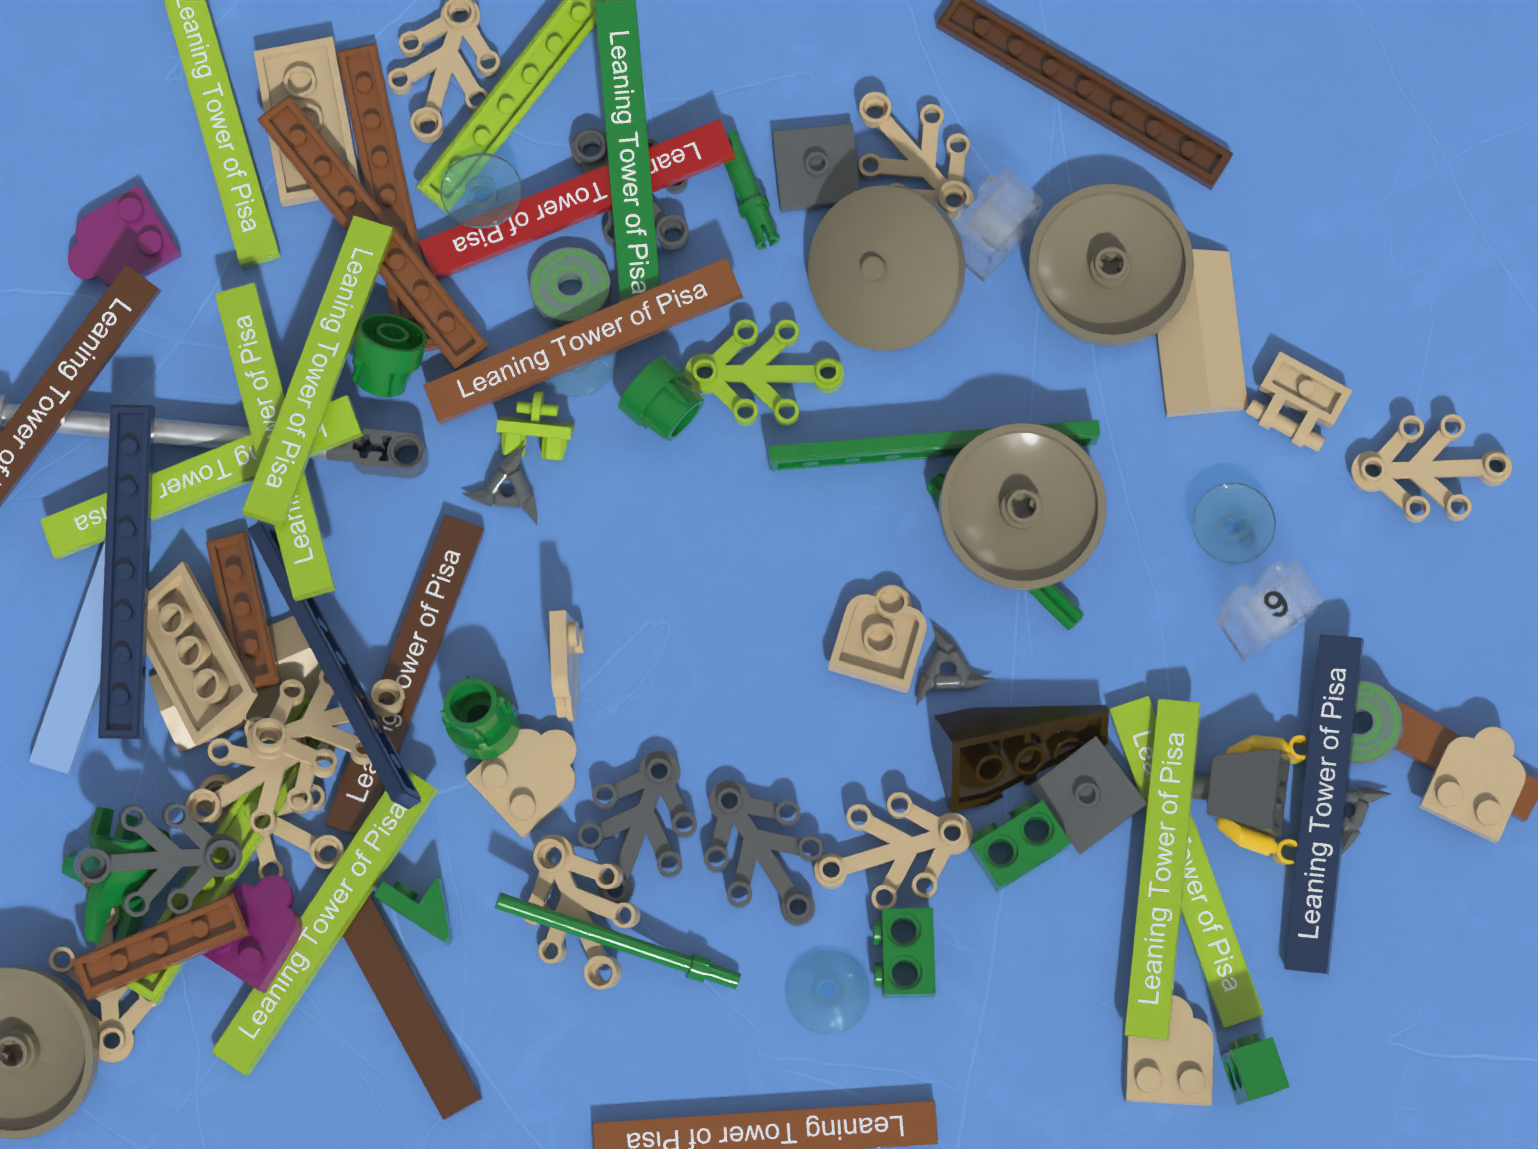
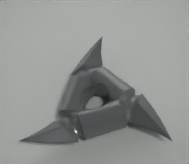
[462,445,537,525]
[916,625,995,706]
[1342,787,1391,854]

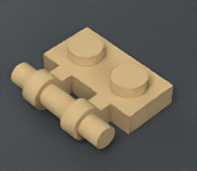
[1246,351,1353,453]

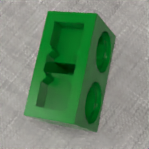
[969,800,1071,892]
[873,908,936,998]
[1220,1033,1290,1105]

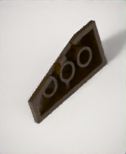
[933,705,1109,812]

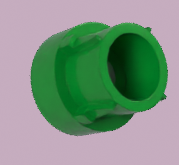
[352,313,427,398]
[618,355,704,441]
[440,675,520,760]

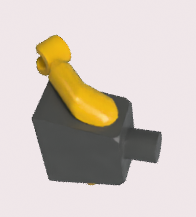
[1192,735,1308,865]

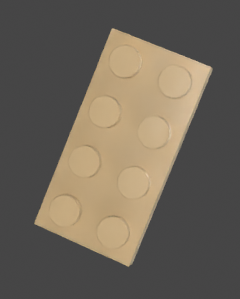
[253,36,361,207]

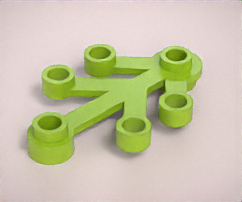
[684,319,844,426]

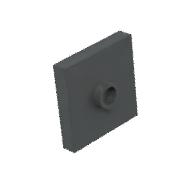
[773,124,860,212]
[1029,736,1148,854]

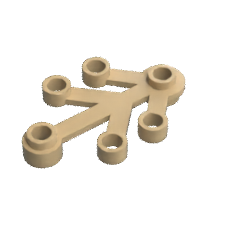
[388,0,501,143]
[858,92,974,220]
[1351,414,1512,523]
[247,670,405,778]
[186,716,336,836]
[198,774,345,880]
[814,792,973,911]
[523,834,640,990]
[49,905,166,1063]

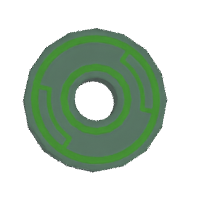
[529,247,611,326]
[1351,681,1404,765]

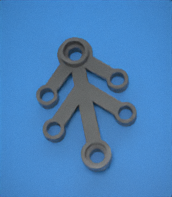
[571,129,689,251]
[578,751,697,903]
[704,781,823,926]
[74,802,242,917]

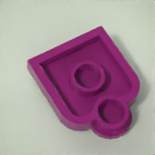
[68,185,182,287]
[202,876,302,993]

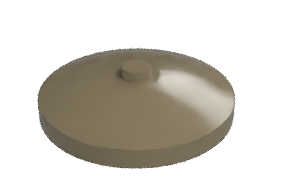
[1029,184,1194,347]
[808,185,965,351]
[939,423,1106,591]
[0,965,99,1139]

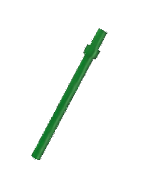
[494,892,741,989]

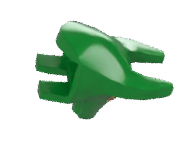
[61,807,171,943]

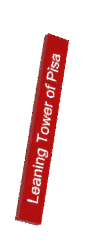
[418,119,736,280]

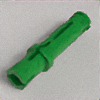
[724,130,780,250]

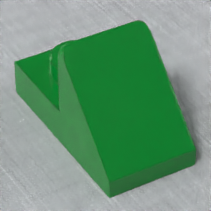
[374,876,453,946]

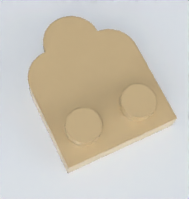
[828,584,927,694]
[549,610,585,722]
[1418,727,1526,844]
[466,729,577,840]
[1125,995,1214,1106]

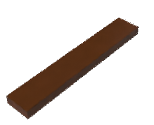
[343,895,482,1121]

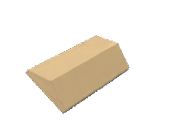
[1156,249,1248,417]
[146,562,258,745]
[148,616,329,754]

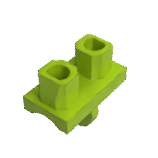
[496,391,575,461]

